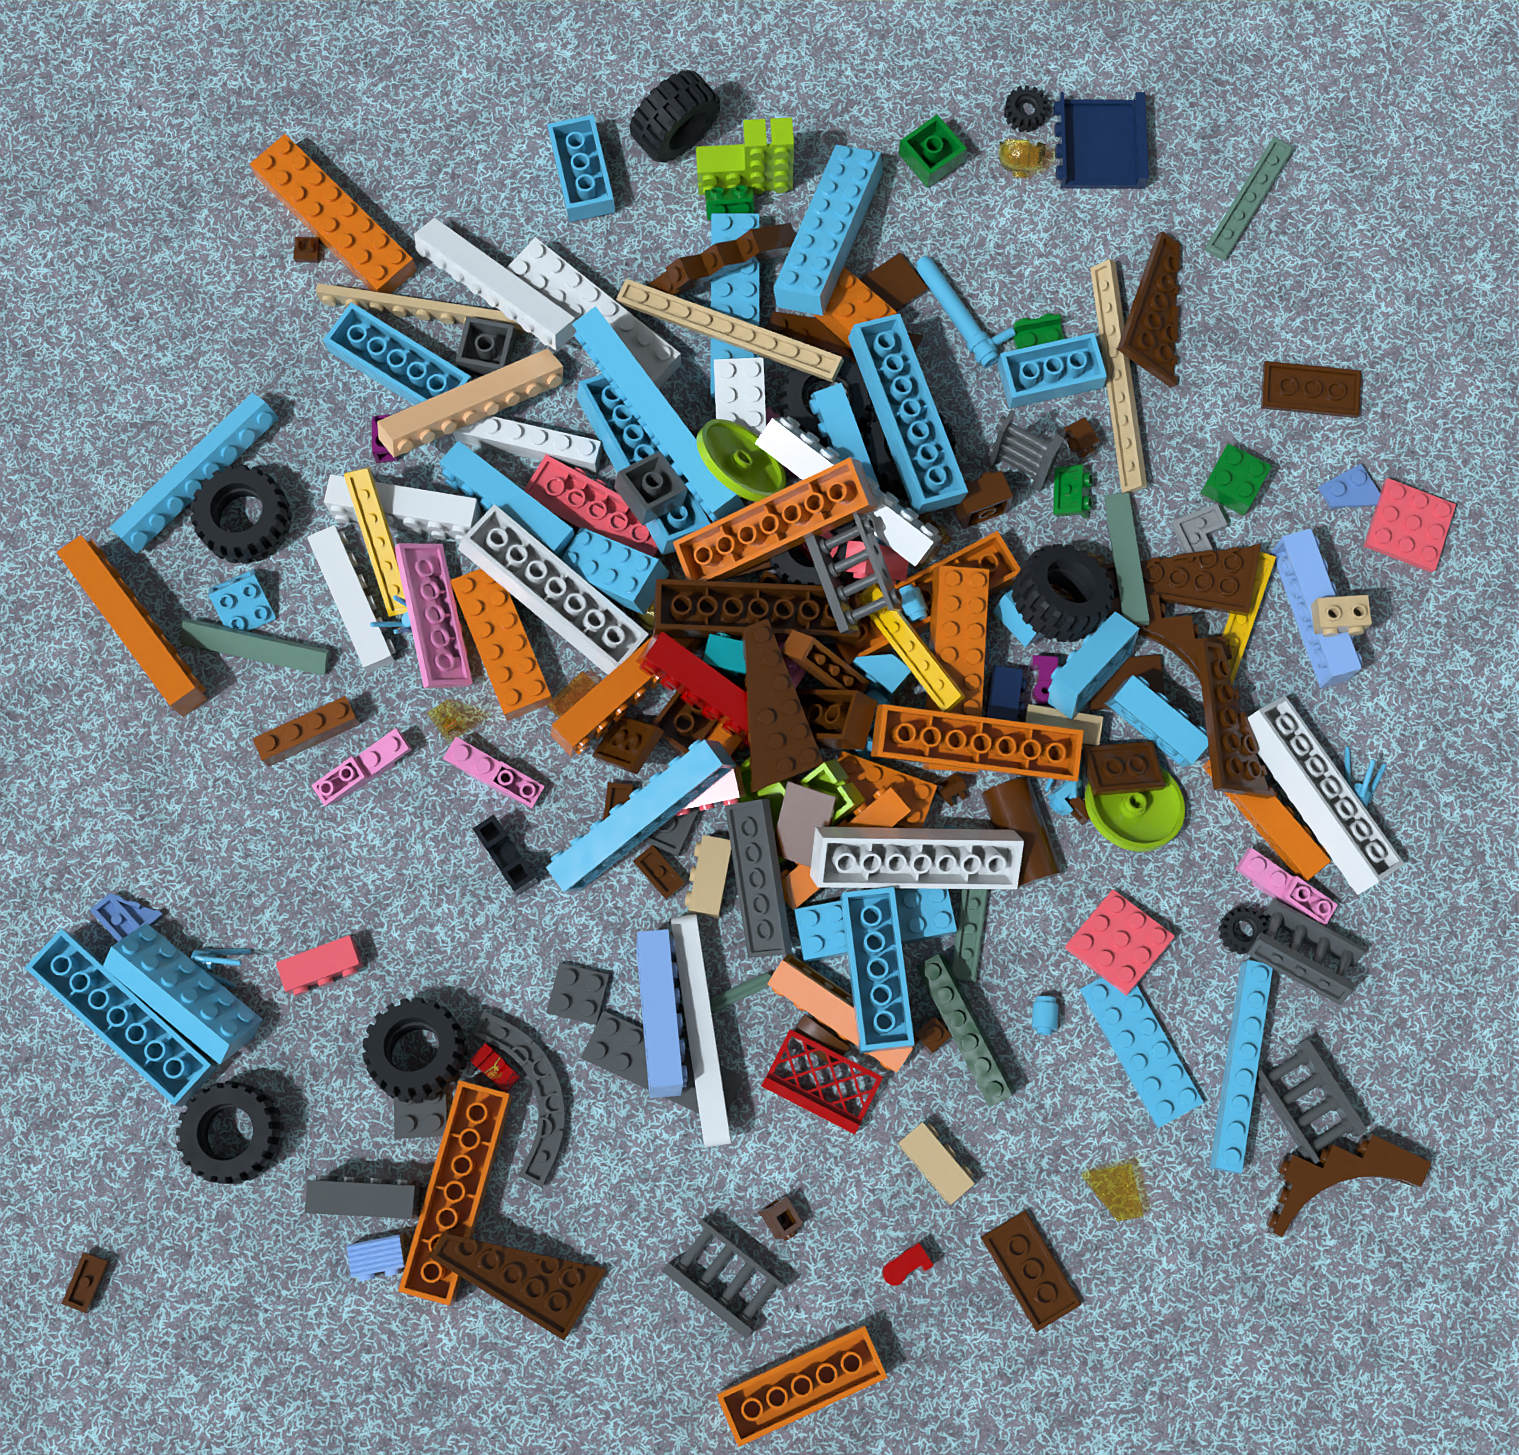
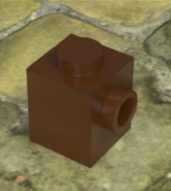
[913,1016,952,1055]

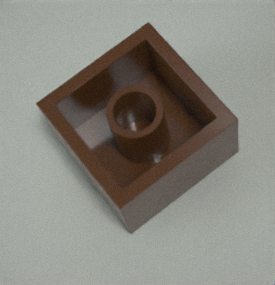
[952,470,1013,529]

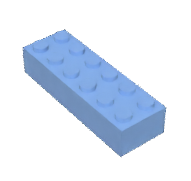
[1271,529,1362,688]
[636,929,687,1098]

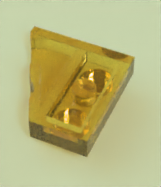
[1081,1163,1144,1222]

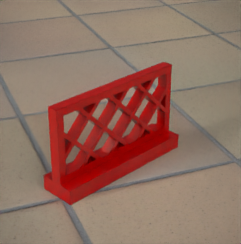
[761,1029,883,1135]

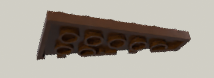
[1117,231,1180,387]
[1103,544,1261,616]
[742,619,823,792]
[1196,640,1275,799]
[428,1233,607,1341]

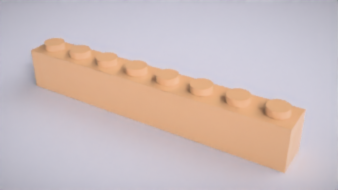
[377,348,563,457]

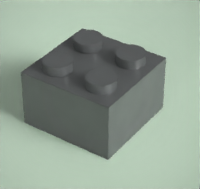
[455,316,517,376]
[614,451,688,526]

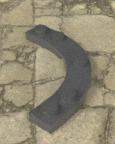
[472,1011,565,1188]

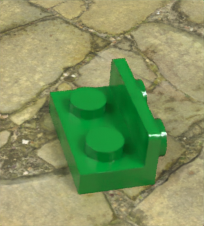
[705,185,754,220]
[1013,313,1064,350]
[1053,465,1093,519]

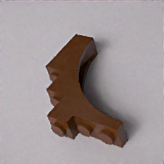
[646,223,796,297]
[1106,594,1232,684]
[1266,1134,1431,1238]

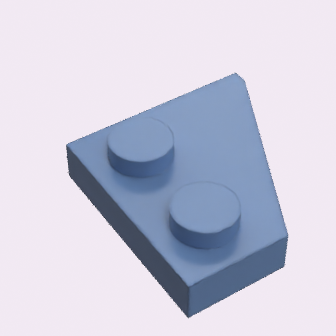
[1318,464,1381,509]
[90,893,163,942]

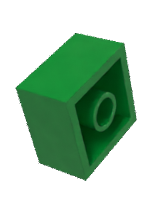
[898,114,967,188]
[1200,443,1272,516]

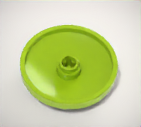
[696,419,786,502]
[1085,766,1185,852]

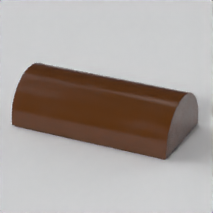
[981,777,1063,890]

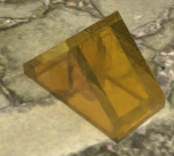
[427,699,469,744]

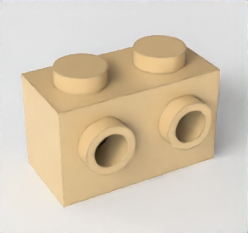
[1311,595,1372,637]

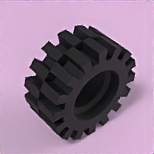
[1004,85,1048,133]
[1218,906,1268,955]

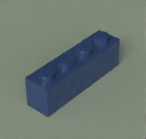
[985,665,1026,722]

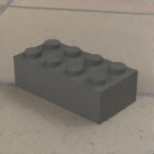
[304,1175,423,1219]

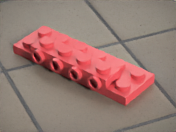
[523,455,659,558]

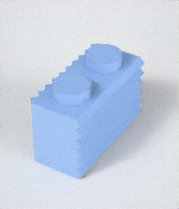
[346,1234,407,1282]

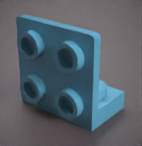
[208,568,276,632]

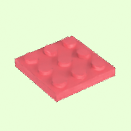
[1363,478,1456,572]
[1065,889,1175,996]

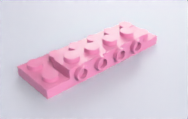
[394,543,473,688]

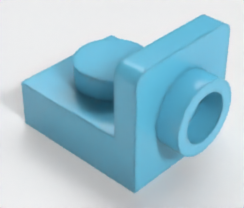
[1047,777,1083,816]

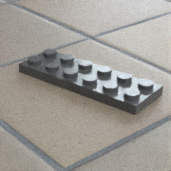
[725,798,792,958]
[581,1011,744,1114]

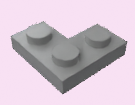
[1171,503,1228,554]

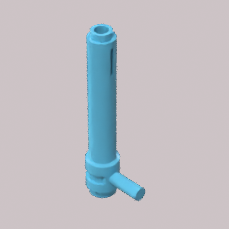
[916,256,1015,368]

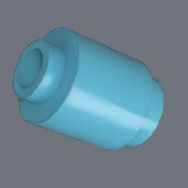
[899,584,928,624]
[1032,996,1059,1035]

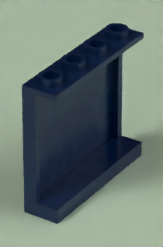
[1054,92,1149,189]

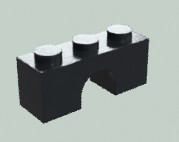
[472,814,538,896]

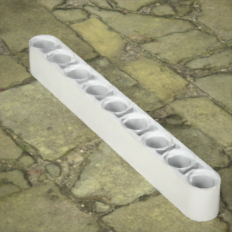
[671,914,731,1148]

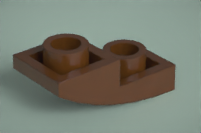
[792,1014,850,1068]

